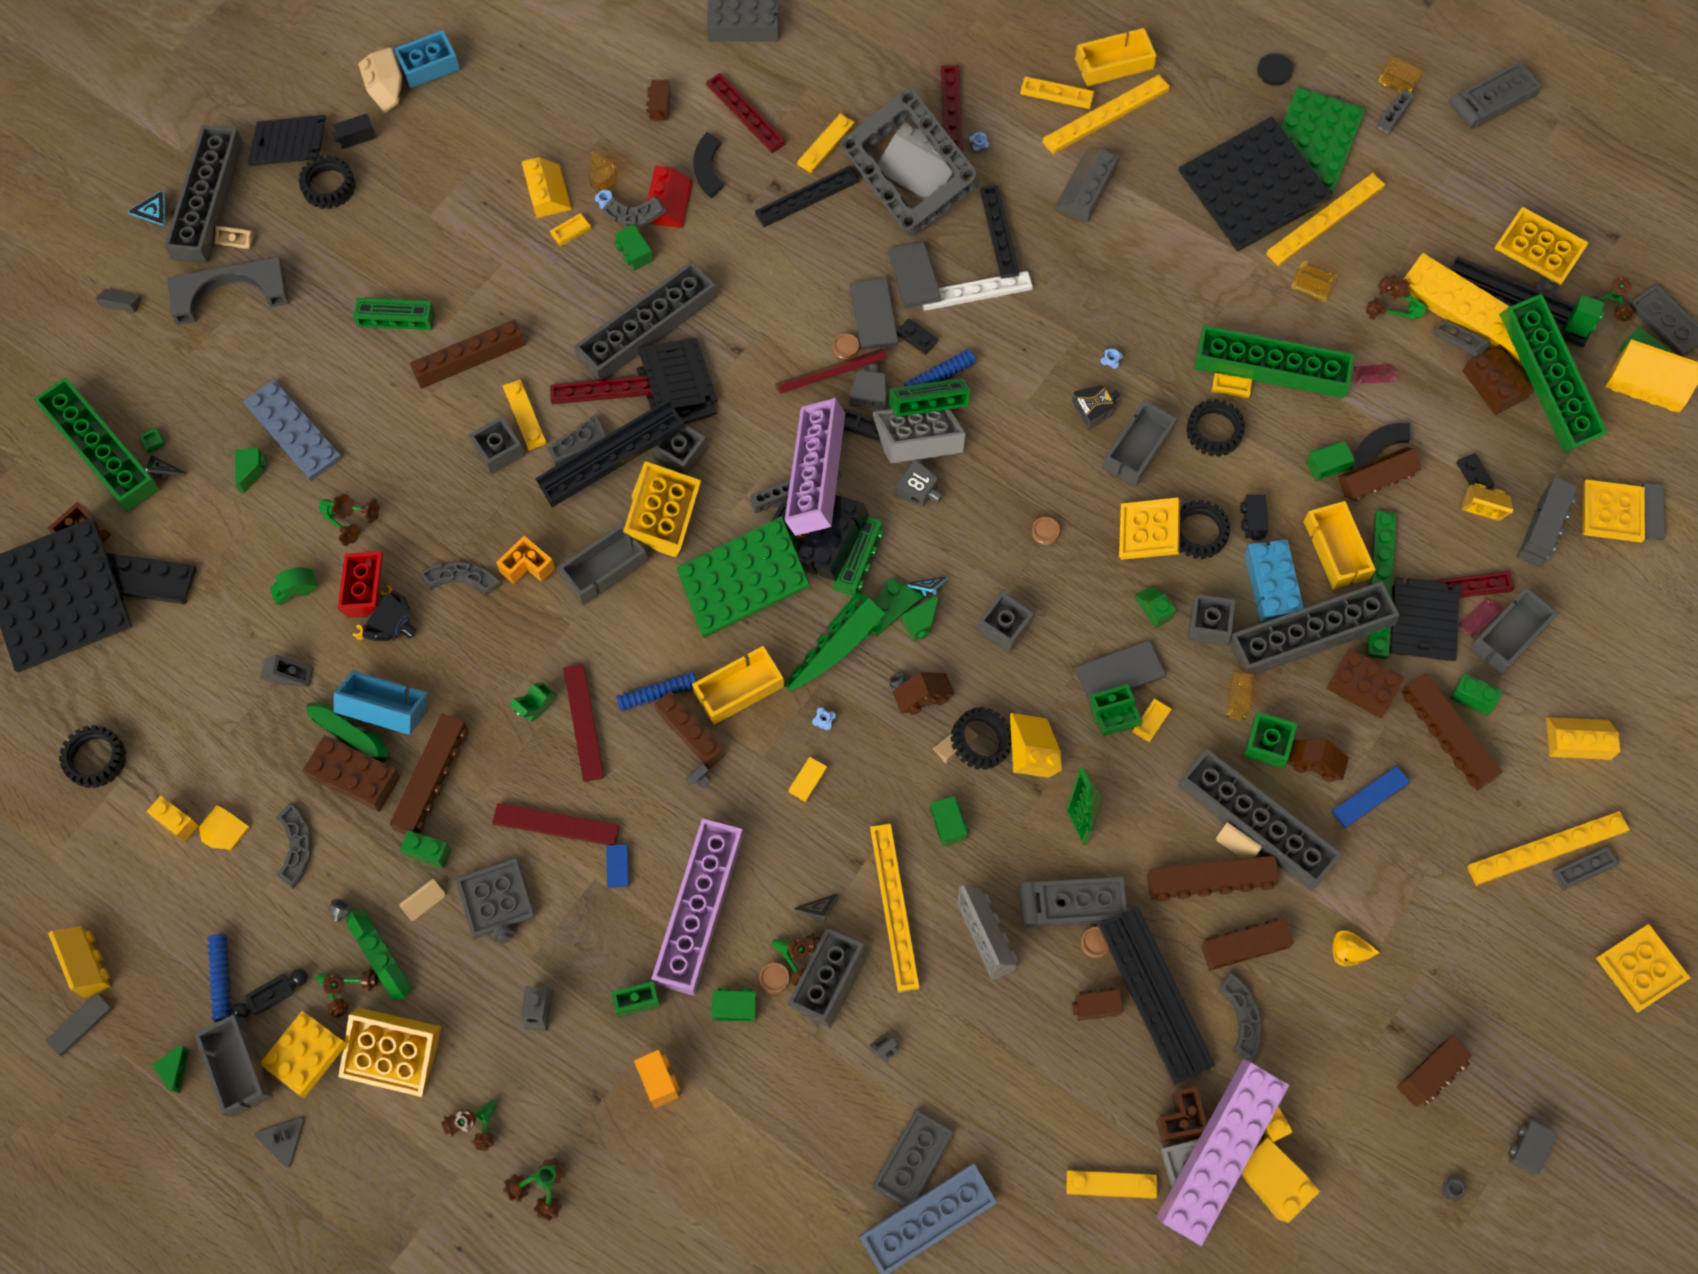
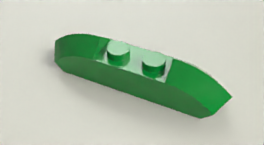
[306,702,389,763]
[346,910,412,1000]

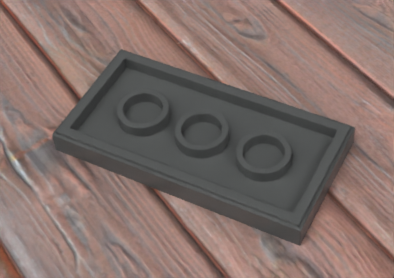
[888,242,941,308]
[850,278,898,350]
[1628,284,1698,357]
[1075,640,1166,700]
[872,1109,954,1207]

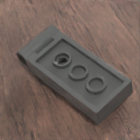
[1448,61,1542,129]
[1019,877,1127,928]

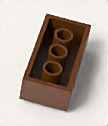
[303,735,400,812]

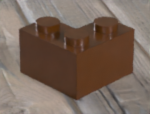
[47,502,111,542]
[892,672,955,715]
[1287,739,1349,782]
[1156,1086,1207,1143]

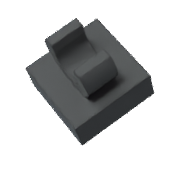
[1536,276,1559,296]
[685,764,710,788]
[869,1033,898,1062]

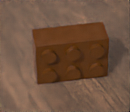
[1462,345,1534,415]
[1326,648,1405,718]
[1397,1035,1472,1107]

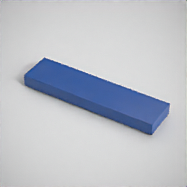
[1331,766,1410,829]

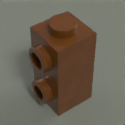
[646,80,671,121]
[1072,987,1123,1021]

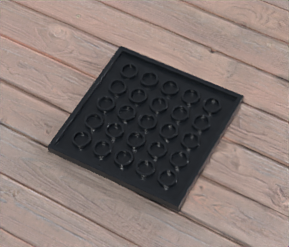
[1179,116,1333,252]
[0,518,133,672]

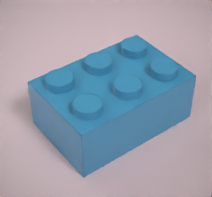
[393,30,460,88]

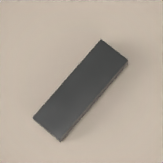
[1432,319,1490,356]
[1641,483,1665,540]
[1552,846,1619,891]
[46,993,113,1056]

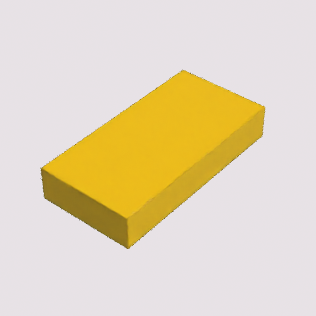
[550,213,591,247]
[1211,373,1252,399]
[1132,698,1172,743]
[788,757,827,802]

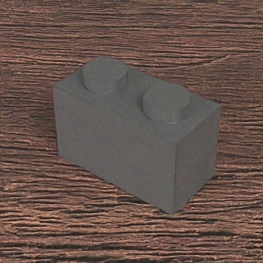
[1508,1120,1557,1176]

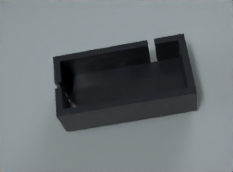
[798,495,869,581]

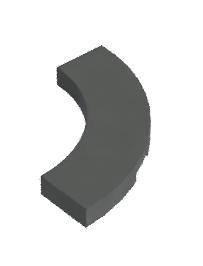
[602,196,667,226]
[418,562,502,596]
[276,802,311,889]
[1218,972,1261,1063]

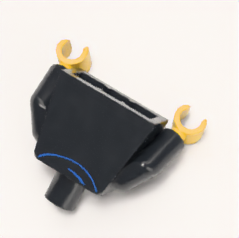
[353,585,417,641]

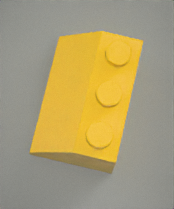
[521,157,572,218]
[1546,717,1620,760]
[48,926,110,999]

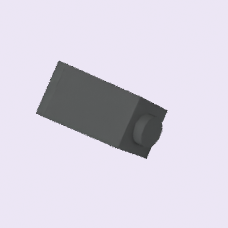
[260,654,312,687]

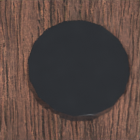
[1257,53,1293,86]

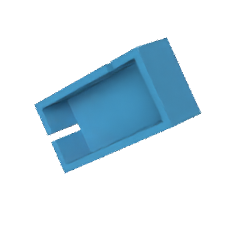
[1244,540,1304,624]
[334,670,428,735]

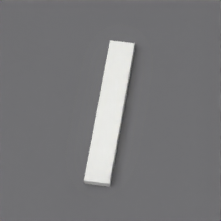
[922,271,1033,311]

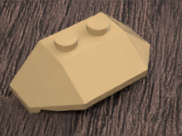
[358,47,402,113]

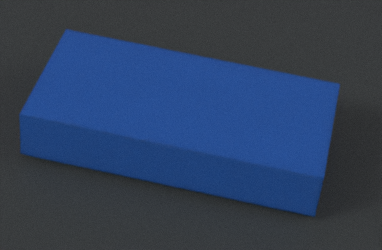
[606,844,629,888]

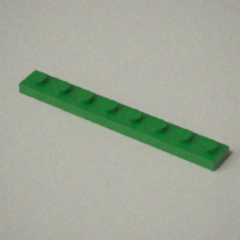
[1367,510,1396,659]

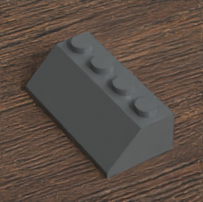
[1054,149,1119,222]
[787,928,869,1028]

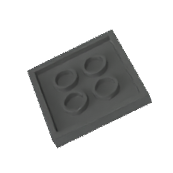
[455,858,535,939]

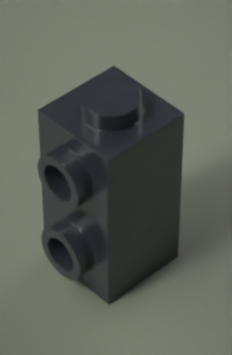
[332,113,376,149]
[1240,495,1268,540]

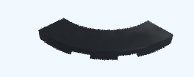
[693,132,723,199]
[1351,423,1410,470]

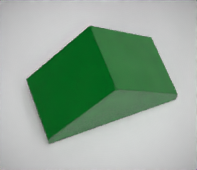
[152,1046,190,1094]

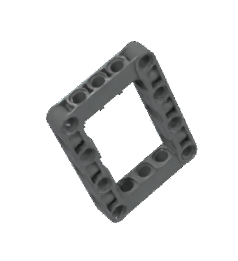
[841,89,980,236]

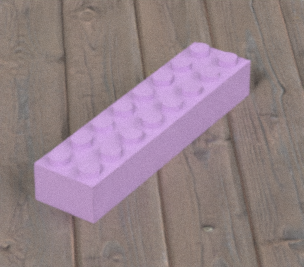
[785,398,845,536]
[651,818,744,996]
[1156,1059,1289,1246]

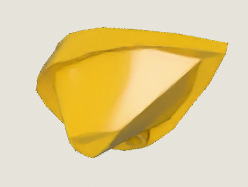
[1332,931,1379,966]

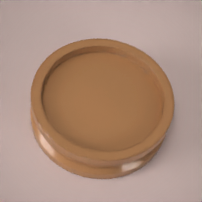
[833,333,859,360]
[1032,517,1060,545]
[1081,927,1109,958]
[759,963,790,994]

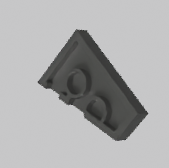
[548,414,606,466]

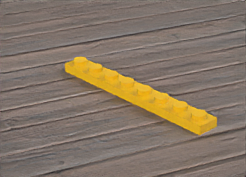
[1043,75,1170,154]
[1266,173,1386,266]
[1467,811,1630,886]
[870,824,919,992]

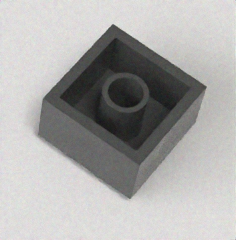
[469,416,525,474]
[652,425,708,475]
[977,592,1034,653]
[1188,594,1235,646]

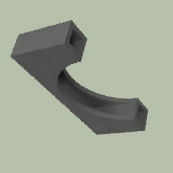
[167,257,289,325]

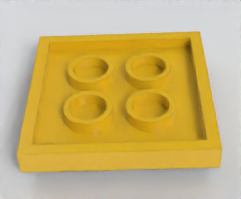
[1582,479,1645,543]
[1119,497,1180,560]
[1596,924,1690,1013]
[261,1011,347,1098]

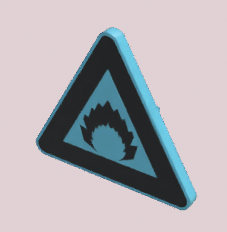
[128,191,166,226]
[905,576,948,596]

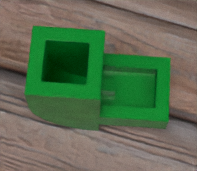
[270,567,318,605]
[509,682,557,722]

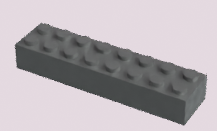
[164,125,243,263]
[574,261,717,380]
[1229,581,1400,678]
[1178,749,1342,892]

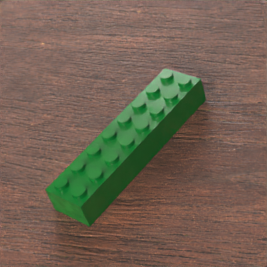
[1499,294,1608,453]
[1194,325,1354,398]
[33,377,159,512]

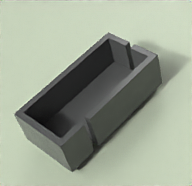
[707,0,779,42]
[1102,400,1177,487]
[1517,477,1577,567]
[557,523,648,605]
[1470,587,1559,675]
[194,1014,273,1117]

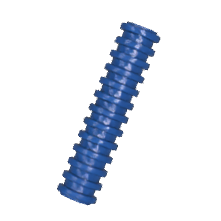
[904,349,976,386]
[616,671,697,712]
[207,934,231,1022]

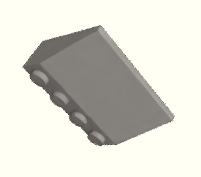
[877,122,965,200]
[873,409,965,463]
[957,885,1018,980]

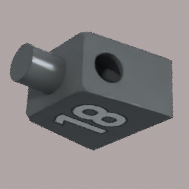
[894,460,944,507]

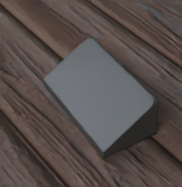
[96,289,141,313]

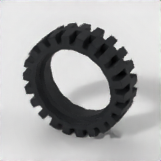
[298,155,355,209]
[1186,399,1245,457]
[1179,500,1230,559]
[950,707,1012,770]
[59,725,126,788]

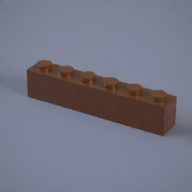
[410,319,526,389]
[1401,673,1503,791]
[390,713,468,834]
[1147,856,1280,901]

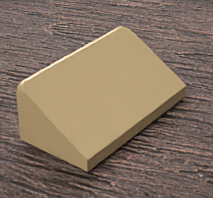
[214,226,256,249]
[933,726,978,763]
[1216,822,1262,859]
[399,879,446,921]

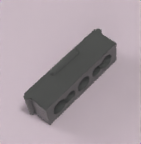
[1376,89,1414,135]
[749,480,790,513]

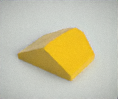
[199,805,250,850]

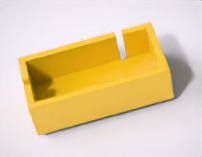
[1075,28,1156,86]
[1303,501,1376,590]
[692,646,784,726]

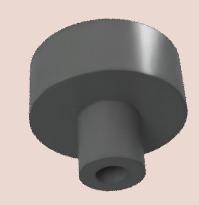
[329,899,352,921]

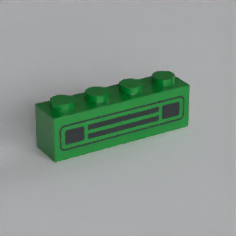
[353,297,435,330]
[889,378,970,417]
[833,517,884,596]

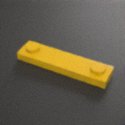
[1020,77,1094,109]
[797,114,855,174]
[503,380,547,451]
[1066,1171,1157,1199]

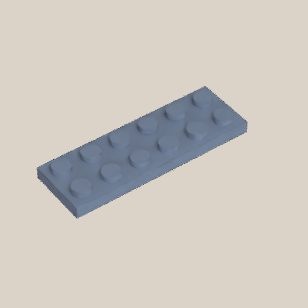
[243,380,342,481]
[859,1163,997,1274]

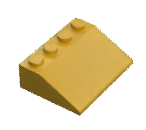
[1494,207,1589,285]
[1605,339,1698,413]
[623,461,701,557]
[339,1007,441,1097]

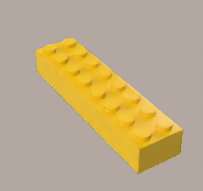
[1403,253,1525,370]

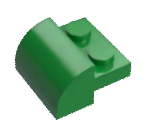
[1089,684,1142,737]

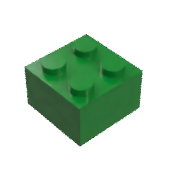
[1243,712,1297,769]

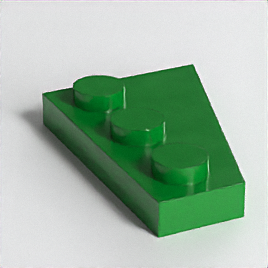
[869,577,924,636]

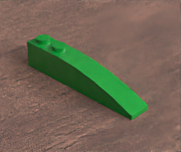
[784,592,885,691]
[1066,767,1103,845]

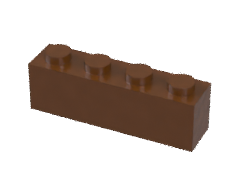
[1338,447,1422,500]
[654,691,724,769]
[1201,918,1294,971]

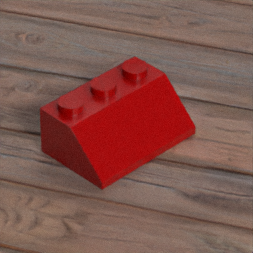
[647,165,692,228]
[337,551,383,618]

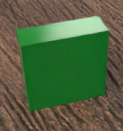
[139,427,166,454]

